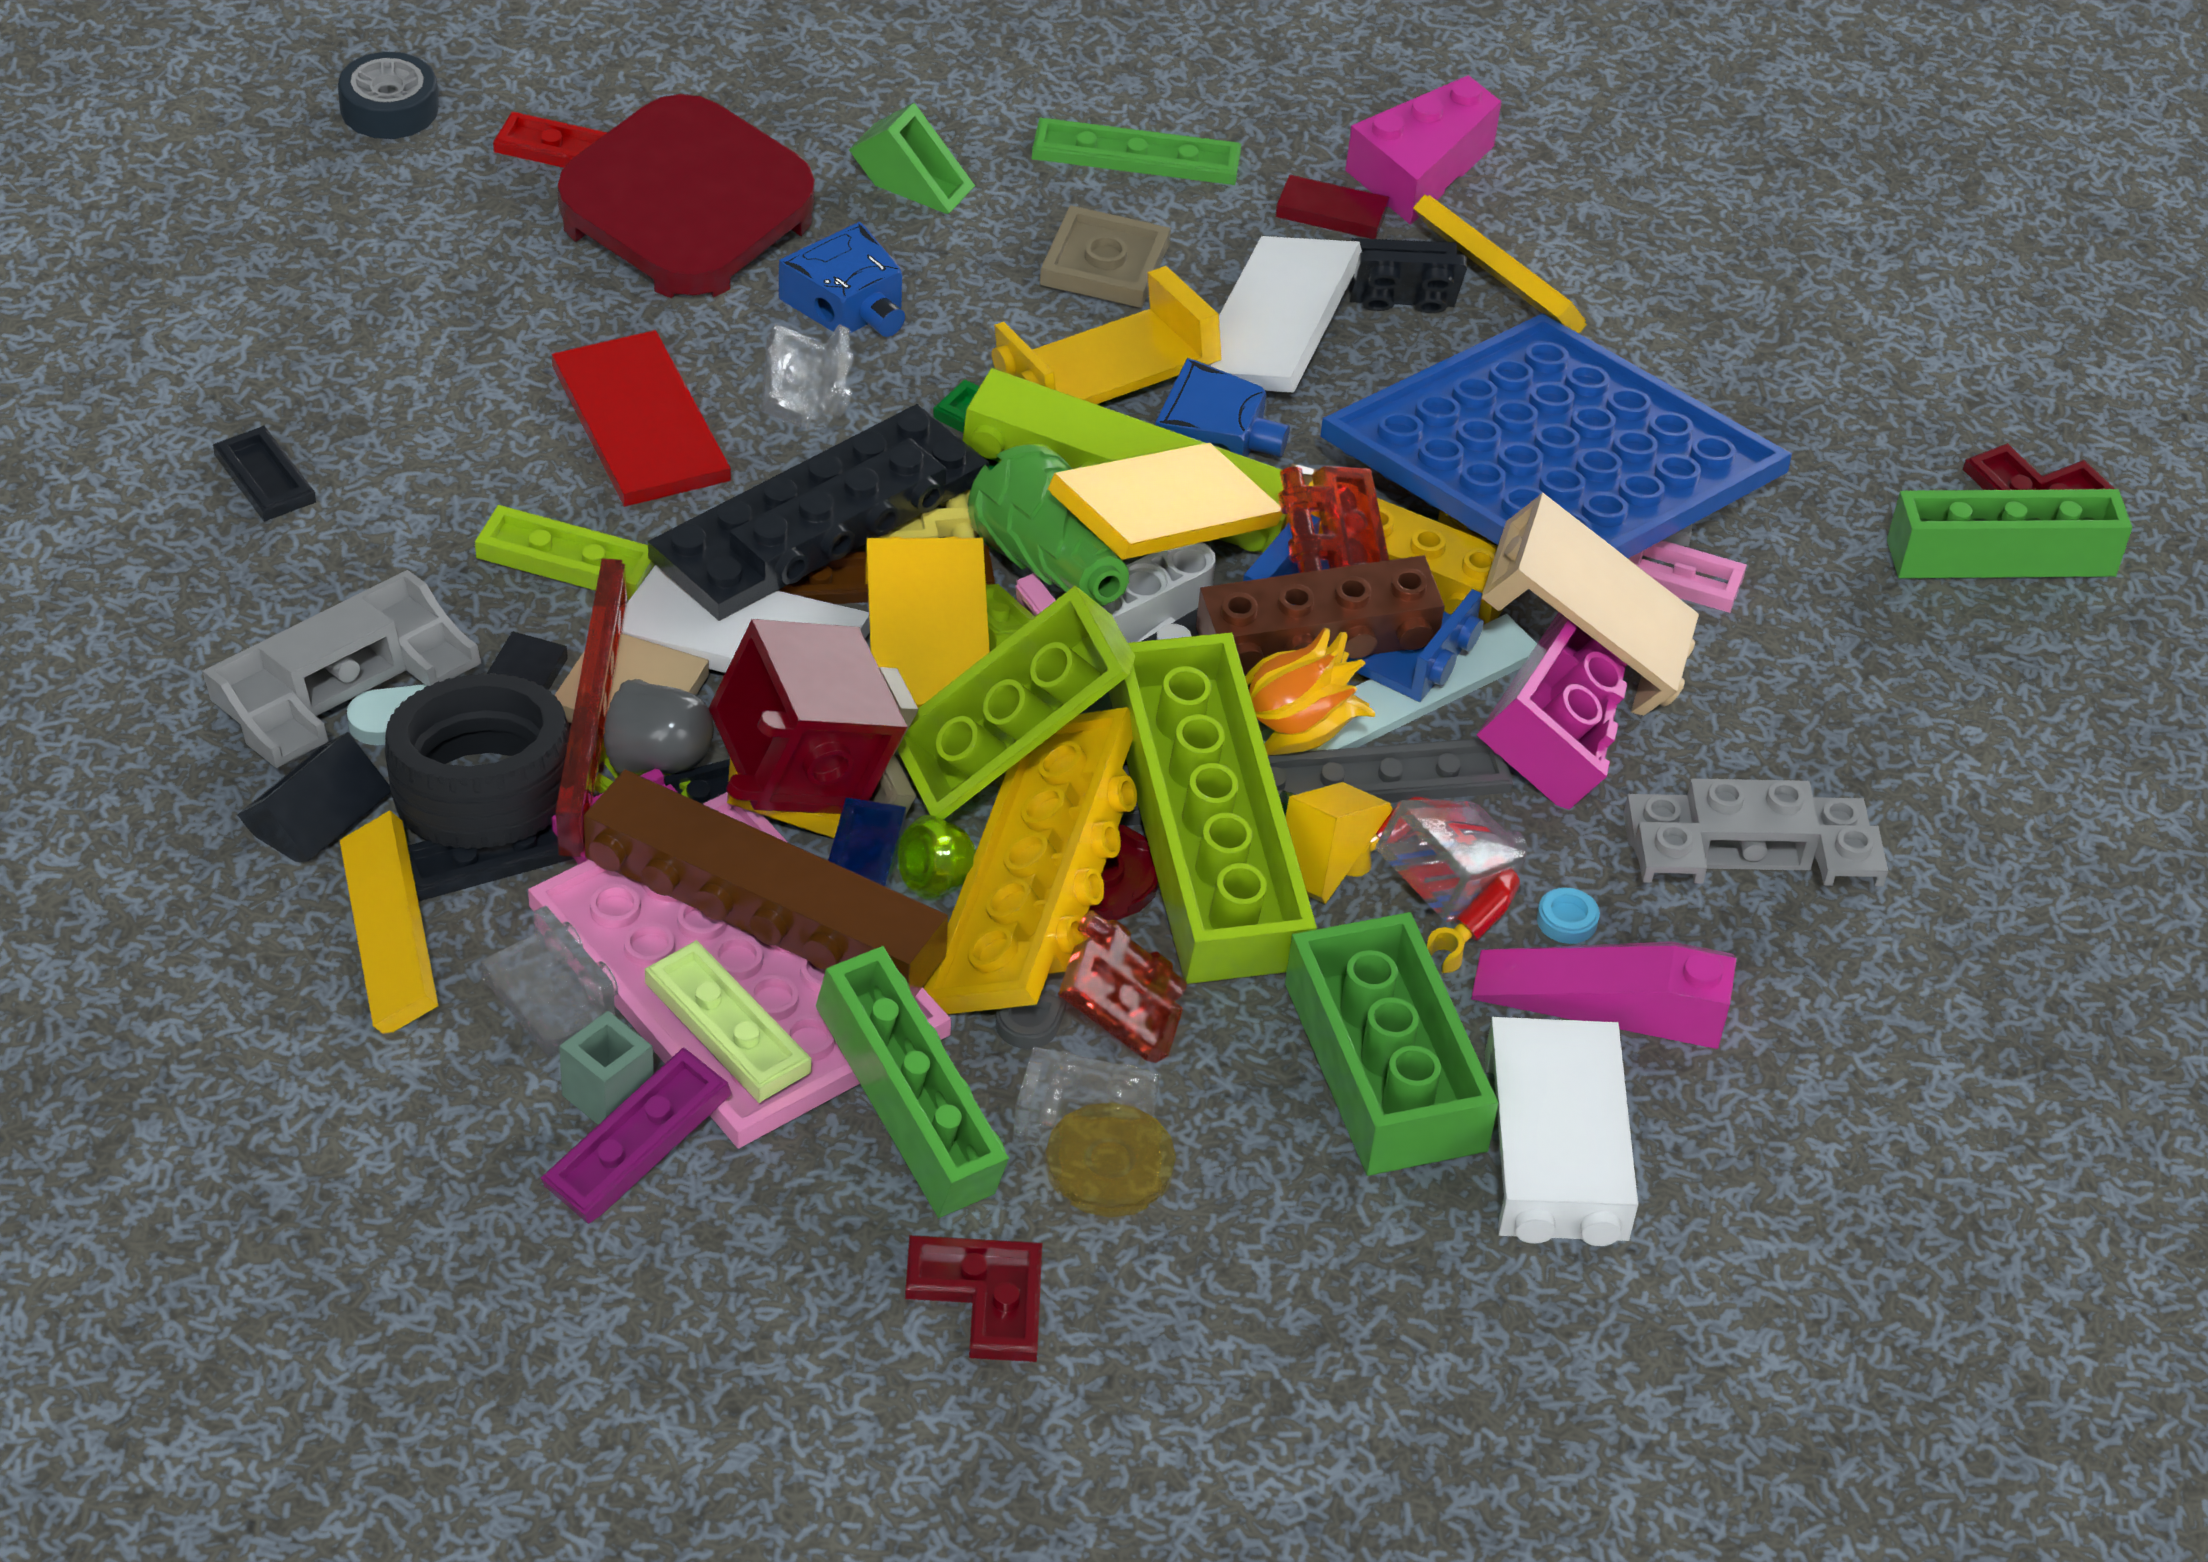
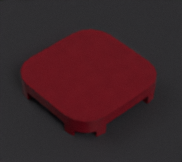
[558,94,815,299]

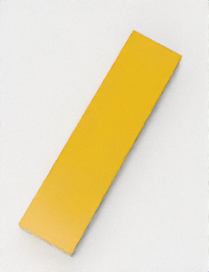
[1413,194,1587,333]
[340,810,439,1034]

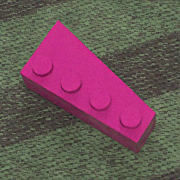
[1476,612,1628,810]

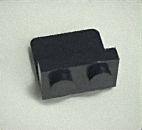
[1349,238,1467,314]

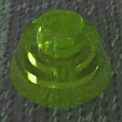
[898,815,976,899]

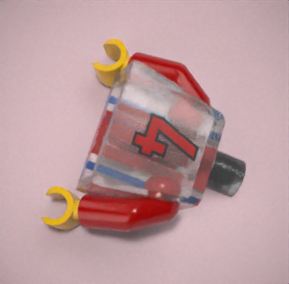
[1347,797,1527,973]

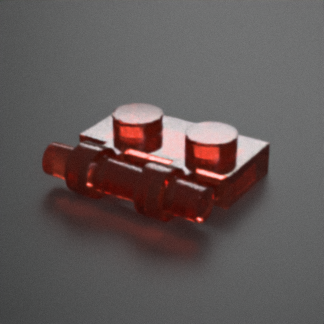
[1278,466,1389,573]
[1058,910,1187,1063]

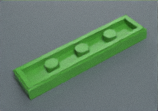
[1032,118,1241,185]

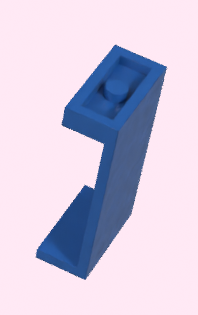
[1243,509,1484,702]

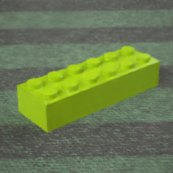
[1109,633,1317,984]

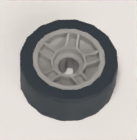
[338,51,439,139]

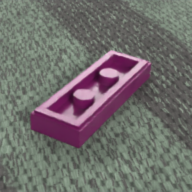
[541,1047,732,1224]

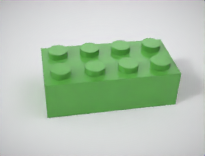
[1285,912,1498,1176]

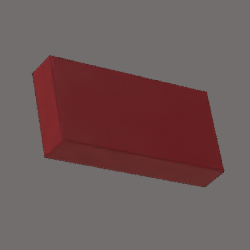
[1275,174,1389,239]

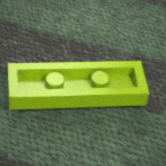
[475,505,655,600]

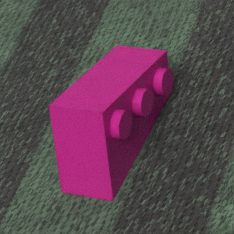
[1345,75,1501,225]

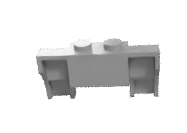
[202,570,481,768]
[1623,779,1888,887]

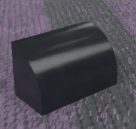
[237,732,391,862]

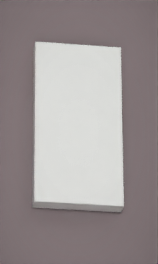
[1209,236,1362,393]
[608,565,869,673]

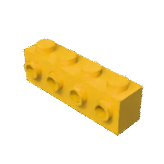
[1285,474,1505,624]

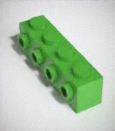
[1887,489,2133,578]
[815,946,1009,1219]

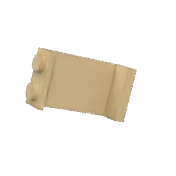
[1481,493,1699,716]

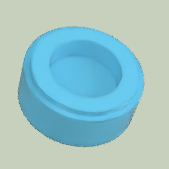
[1537,888,1600,944]

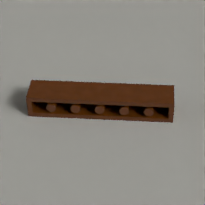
[583,769,948,997]

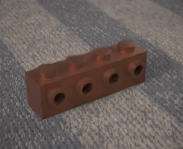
[1196,555,1445,675]

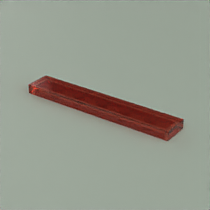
[555,559,627,857]

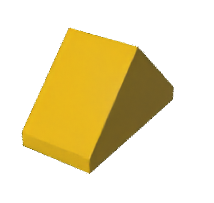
[1285,782,1393,904]

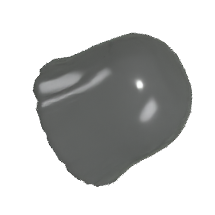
[604,679,714,775]

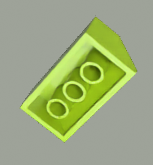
[897,586,1135,823]

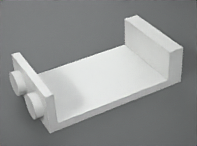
[1485,1017,1638,1246]

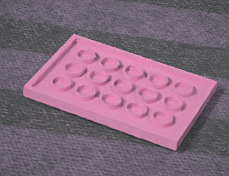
[528,792,951,1149]

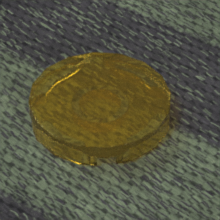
[1045,1102,1176,1218]

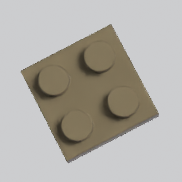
[1040,205,1171,308]

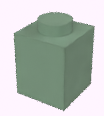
[559,1011,654,1125]

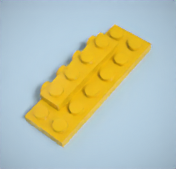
[923,707,1137,1014]

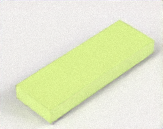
[645,940,812,1103]

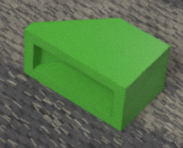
[849,102,975,214]

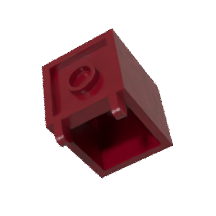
[708,619,907,815]

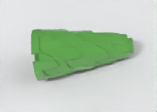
[968,444,1129,606]

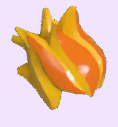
[1245,628,1375,756]

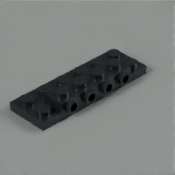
[648,404,989,621]

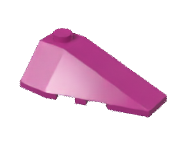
[1471,941,1737,1049]

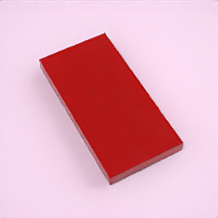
[552,330,731,507]

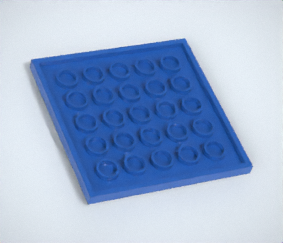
[1320,313,1792,558]

